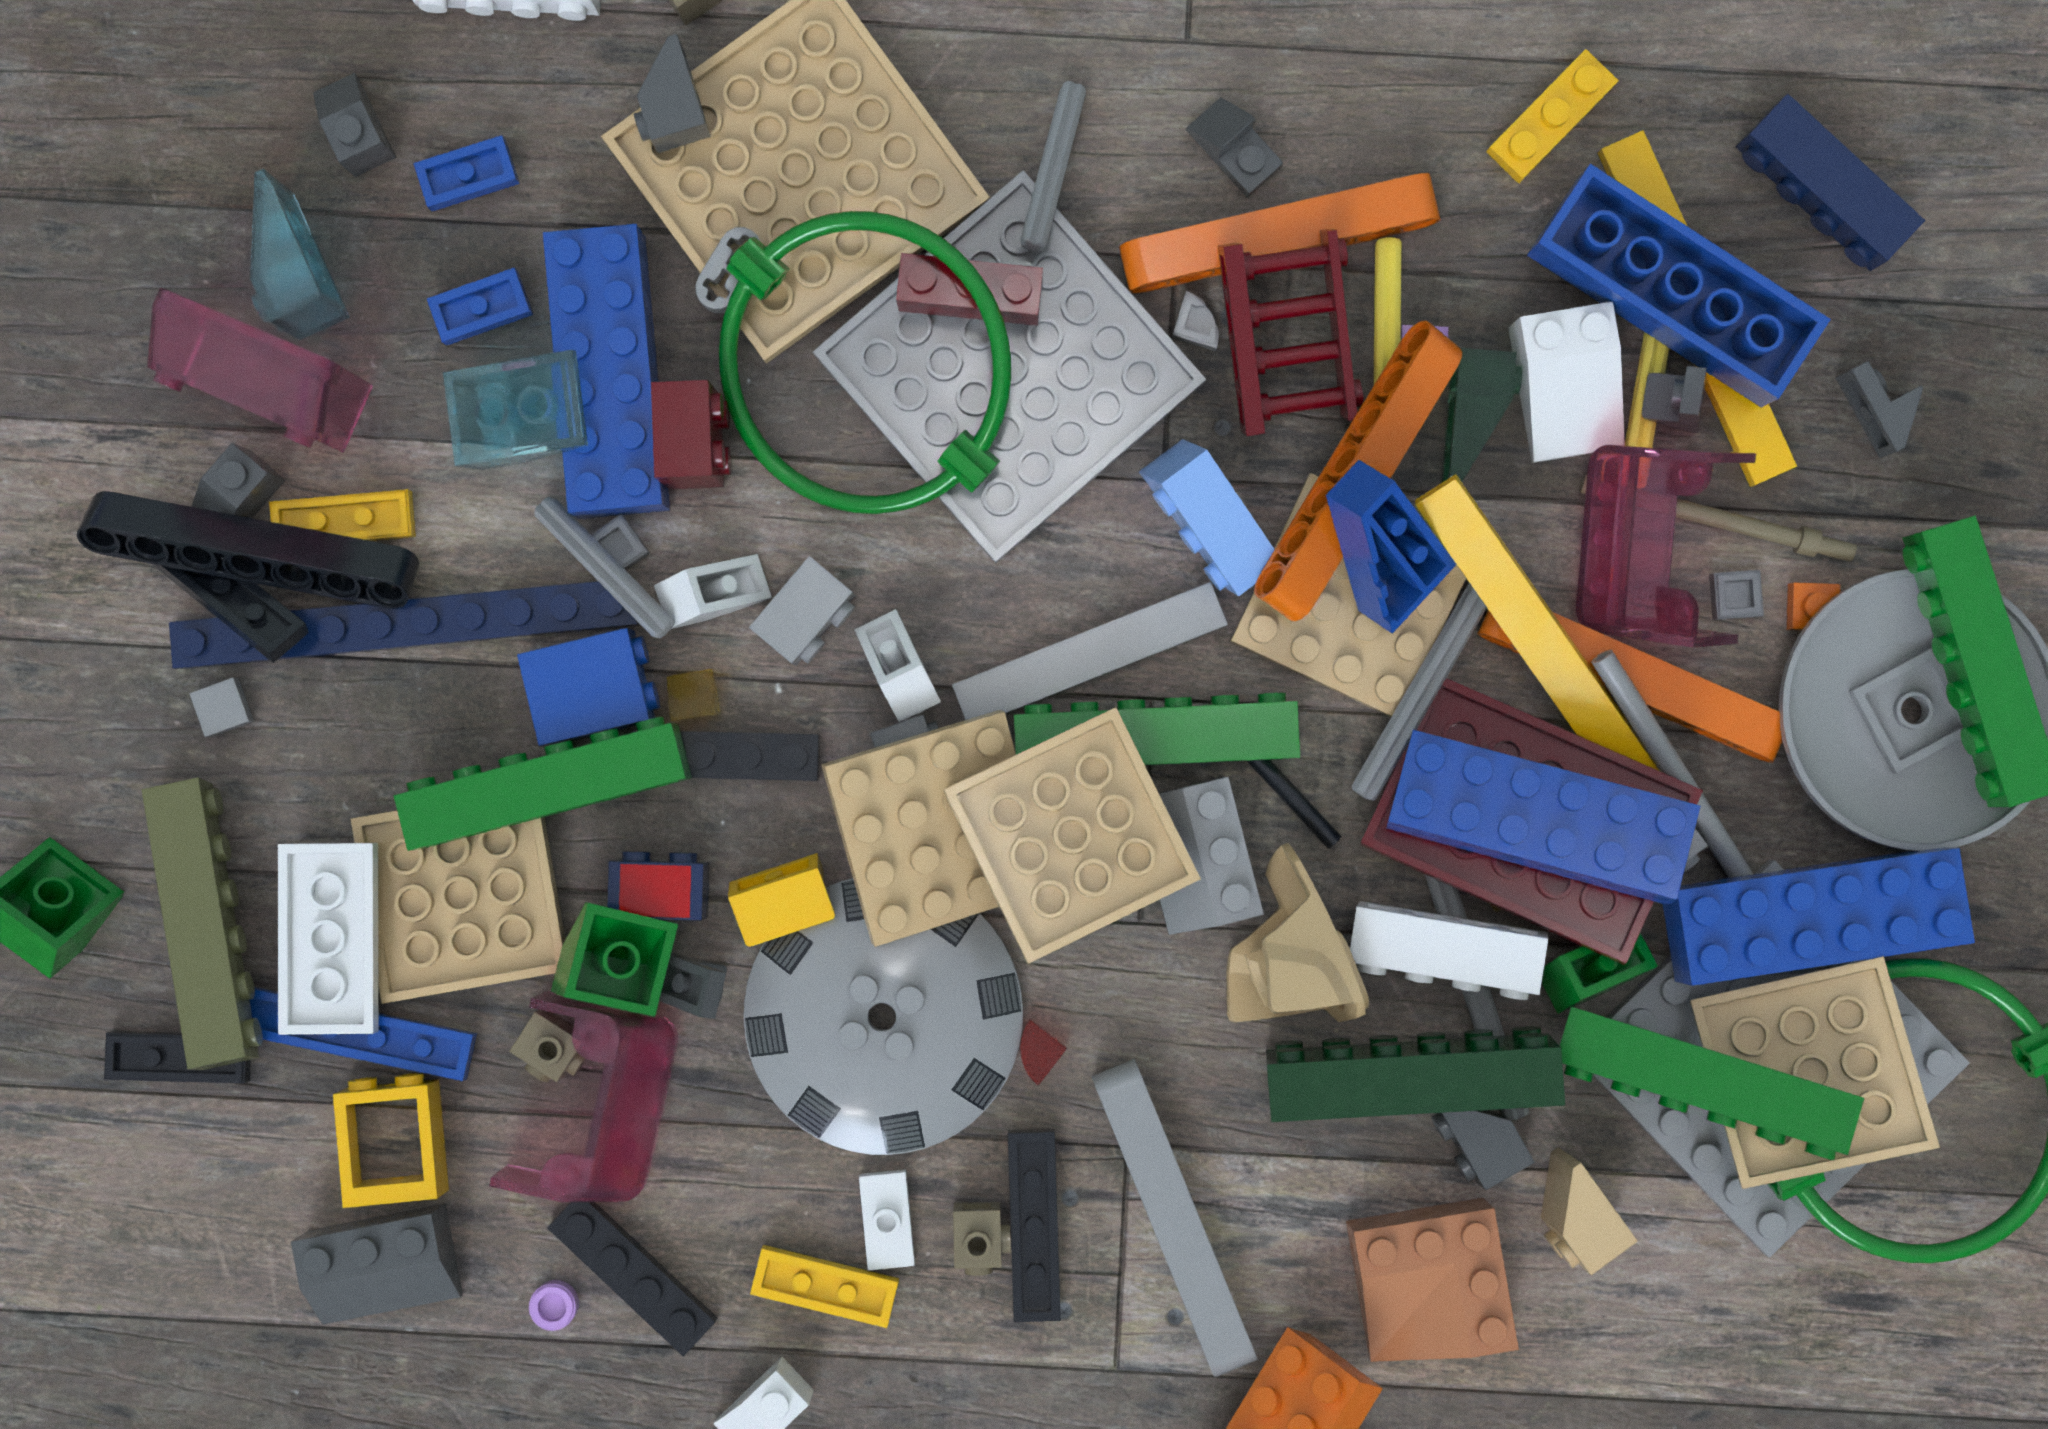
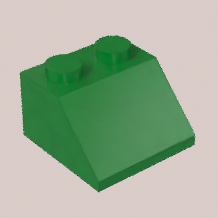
[0,837,124,979]
[551,902,678,1017]

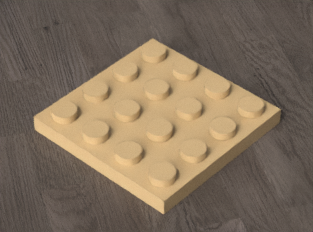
[1230,473,1466,717]
[944,707,1201,964]
[821,710,1016,947]
[351,811,565,1004]
[1690,956,1940,1189]

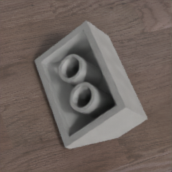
[1159,777,1264,935]

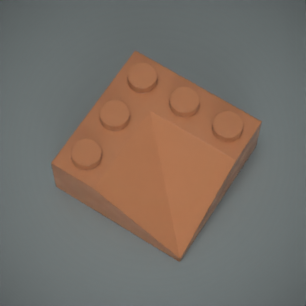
[1346,1198,1519,1362]

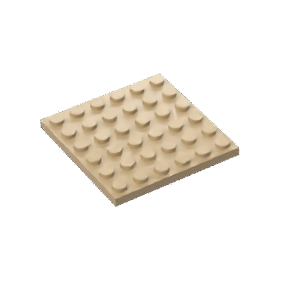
[601,0,990,364]

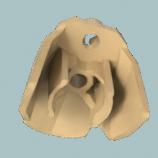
[1226,843,1369,1023]

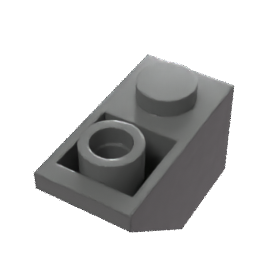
[1431,1110,1535,1190]

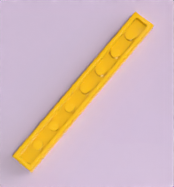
[1597,130,1797,487]
[1415,474,1660,771]

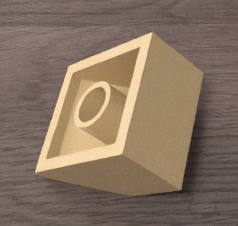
[1541,1147,1638,1275]

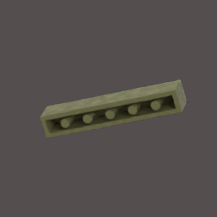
[141,777,263,1070]

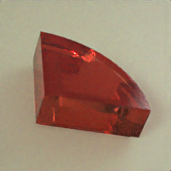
[1020,1019,1067,1086]

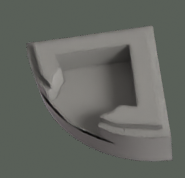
[1172,291,1219,351]

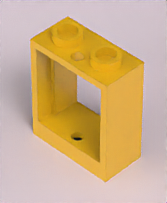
[333,1073,449,1208]

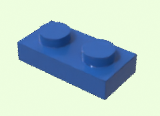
[413,135,520,211]
[427,268,534,346]

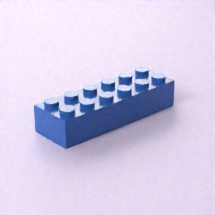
[1527,164,1831,407]
[543,224,670,519]
[1386,730,1701,905]
[1663,847,1975,986]

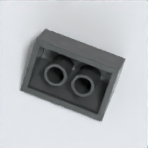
[291,1203,463,1324]

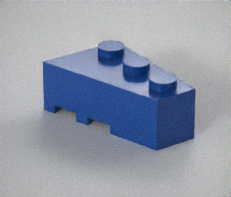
[1326,460,1457,634]

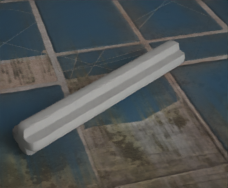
[1020,81,1086,252]
[534,497,674,638]

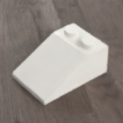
[1508,301,1625,463]

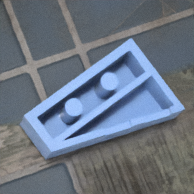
[1139,439,1275,596]

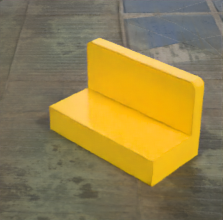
[728,853,835,947]

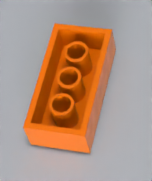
[1226,1327,1383,1429]

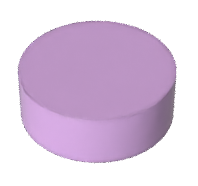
[529,1280,579,1331]

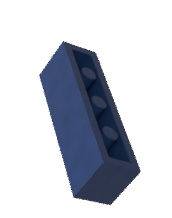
[1735,94,1926,271]

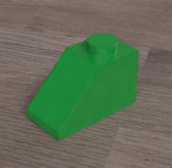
[1542,933,1658,1014]

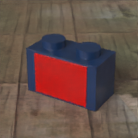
[607,851,710,921]

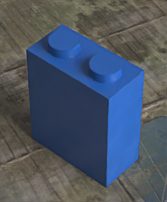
[517,628,660,746]

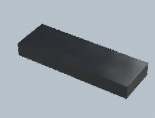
[104,1031,251,1083]

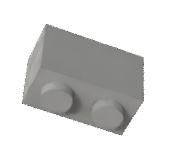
[749,556,856,666]

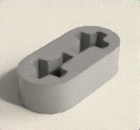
[695,227,760,314]

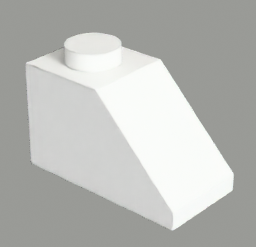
[654,554,772,629]
[854,609,941,723]
[713,1356,814,1429]

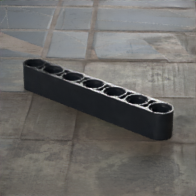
[77,491,420,609]

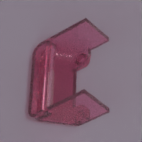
[147,288,373,453]
[1576,445,1756,648]
[489,991,678,1202]

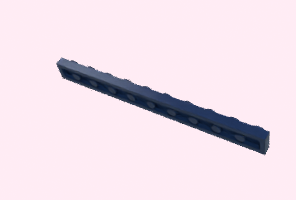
[169,581,640,669]

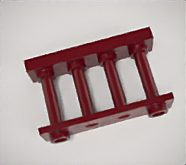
[1218,229,1363,436]

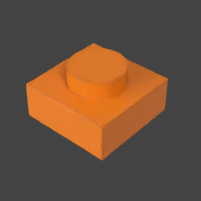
[1786,582,1840,631]

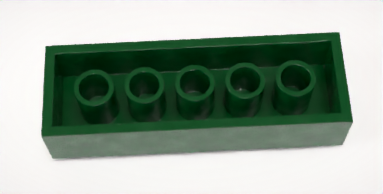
[1266,1026,1565,1122]

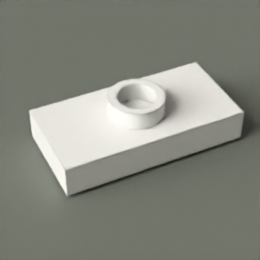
[859,1169,915,1270]

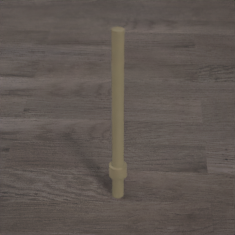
[1579,475,1857,562]

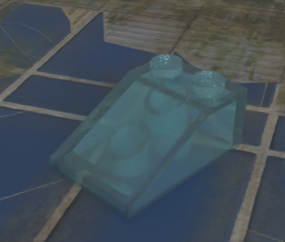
[250,168,350,340]
[443,350,588,470]

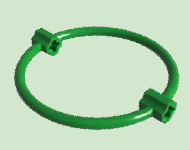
[719,211,1011,514]
[1768,958,2048,1263]

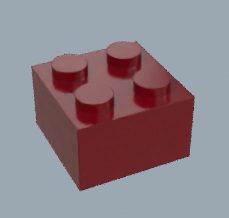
[651,380,732,490]

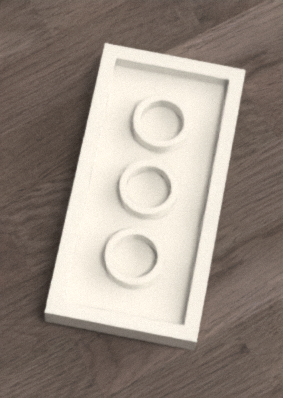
[278,843,379,1035]

